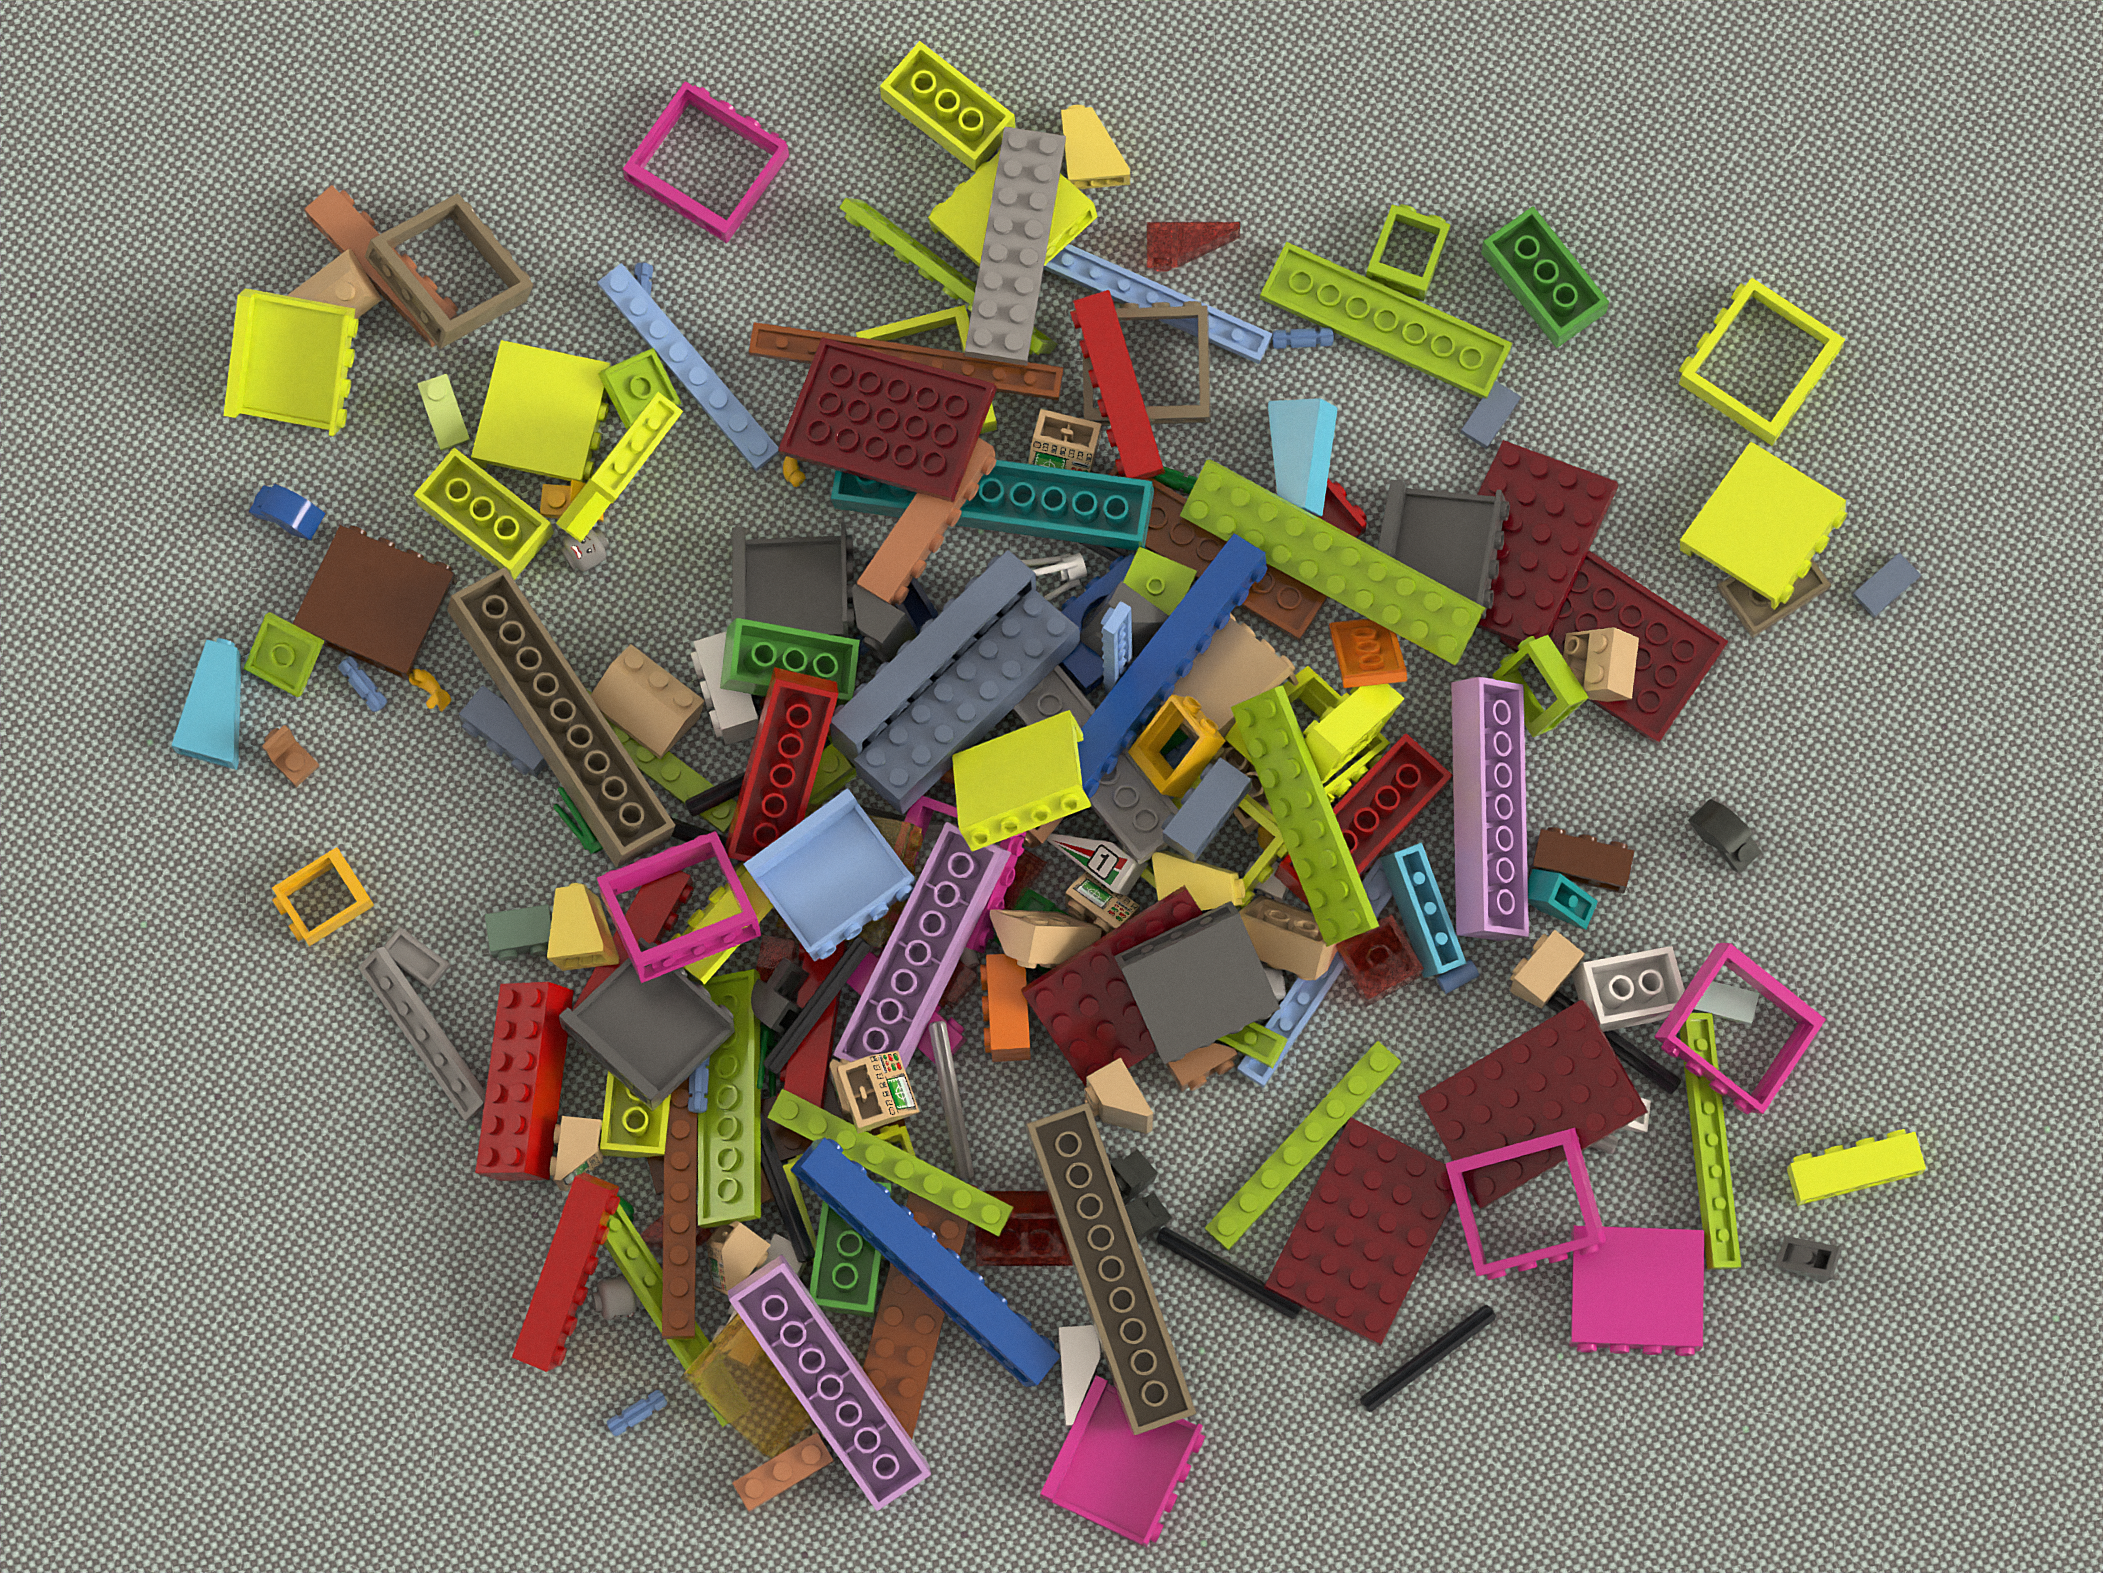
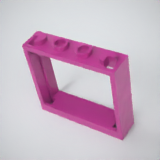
[622,81,789,244]
[882,796,1027,953]
[596,831,761,983]
[1654,943,1826,1114]
[1445,1128,1606,1280]

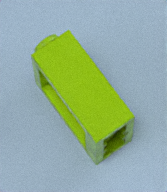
[1366,204,1451,301]
[1492,635,1589,738]

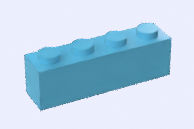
[1380,843,1466,978]

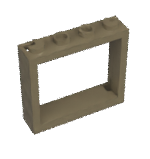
[364,193,533,349]
[1082,301,1211,426]

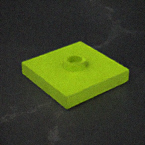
[598,348,681,429]
[1123,547,1197,616]
[243,612,324,698]

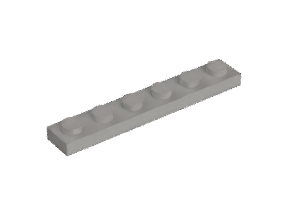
[358,946,486,1121]

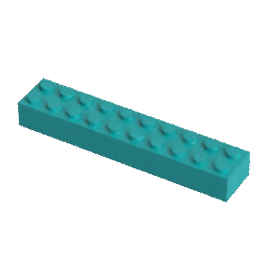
[831,460,1154,551]

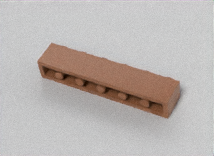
[304,185,459,347]
[857,437,997,606]

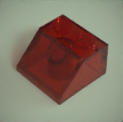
[1336,914,1424,1007]

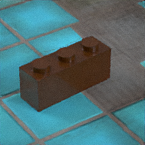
[1530,827,1635,894]

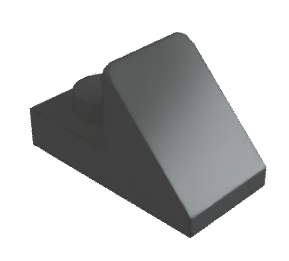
[1775,1236,1842,1284]

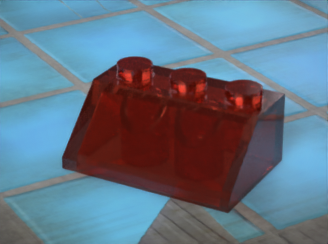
[975,1191,1073,1267]

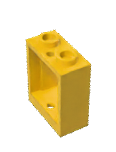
[1128,694,1226,798]
[272,847,374,947]

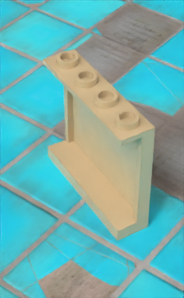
[1156,613,1299,759]

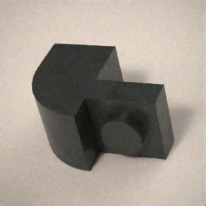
[1688,799,1762,874]
[751,957,810,1035]
[1111,1149,1158,1204]
[1125,1192,1172,1243]

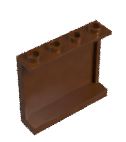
[292,525,458,681]

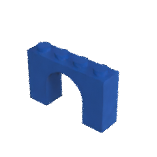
[1059,553,1135,696]

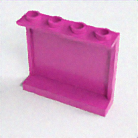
[1569,1225,1704,1356]
[1040,1375,1206,1548]

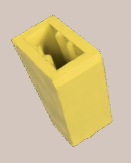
[1061,105,1130,189]
[1152,851,1245,911]
[547,883,619,971]

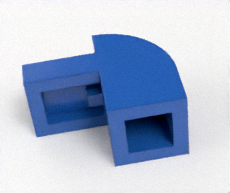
[249,484,326,540]

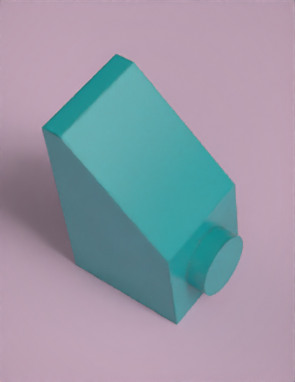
[1528,869,1598,930]

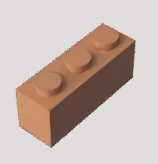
[732,1433,834,1512]

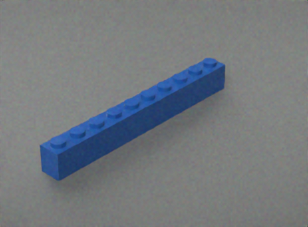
[1077,534,1267,798]
[790,1137,1061,1387]

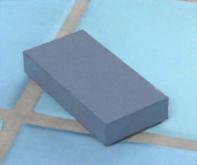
[1461,381,1521,450]
[1852,552,1921,618]

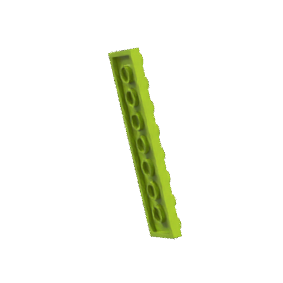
[839,198,1058,355]
[1260,242,1513,399]
[1231,685,1379,947]
[698,969,761,1229]

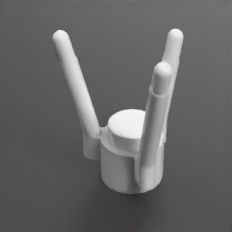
[1021,553,1087,601]

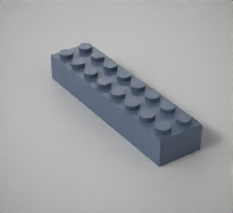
[830,550,1037,765]
[854,588,1081,815]

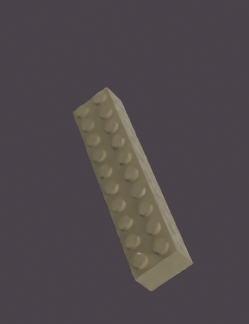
[447,567,676,868]
[1025,1102,1196,1436]

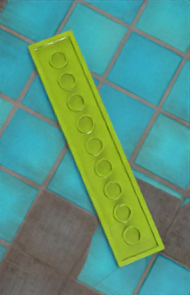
[1180,459,1485,665]

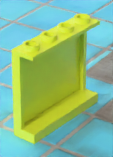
[928,147,1098,267]
[223,288,359,436]
[471,340,611,483]
[556,392,683,543]
[1680,441,1848,610]
[952,710,1091,852]

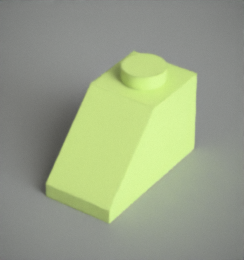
[417,374,470,451]

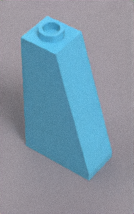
[1268,398,1338,517]
[171,638,241,770]

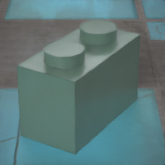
[485,904,552,961]

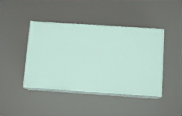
[1693,981,1759,1026]

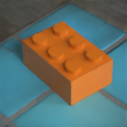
[980,954,1031,1062]

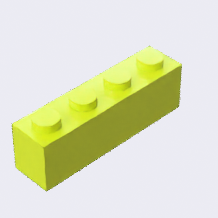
[1787,1129,1926,1206]

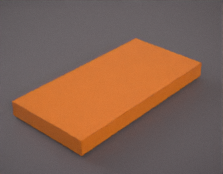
[1329,618,1407,688]

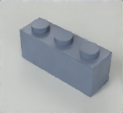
[459,685,547,777]
[1161,757,1252,863]

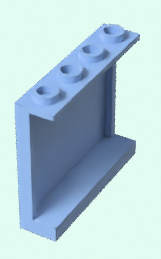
[743,788,917,962]

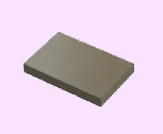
[1716,558,1831,638]

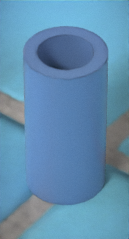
[1436,959,1479,994]

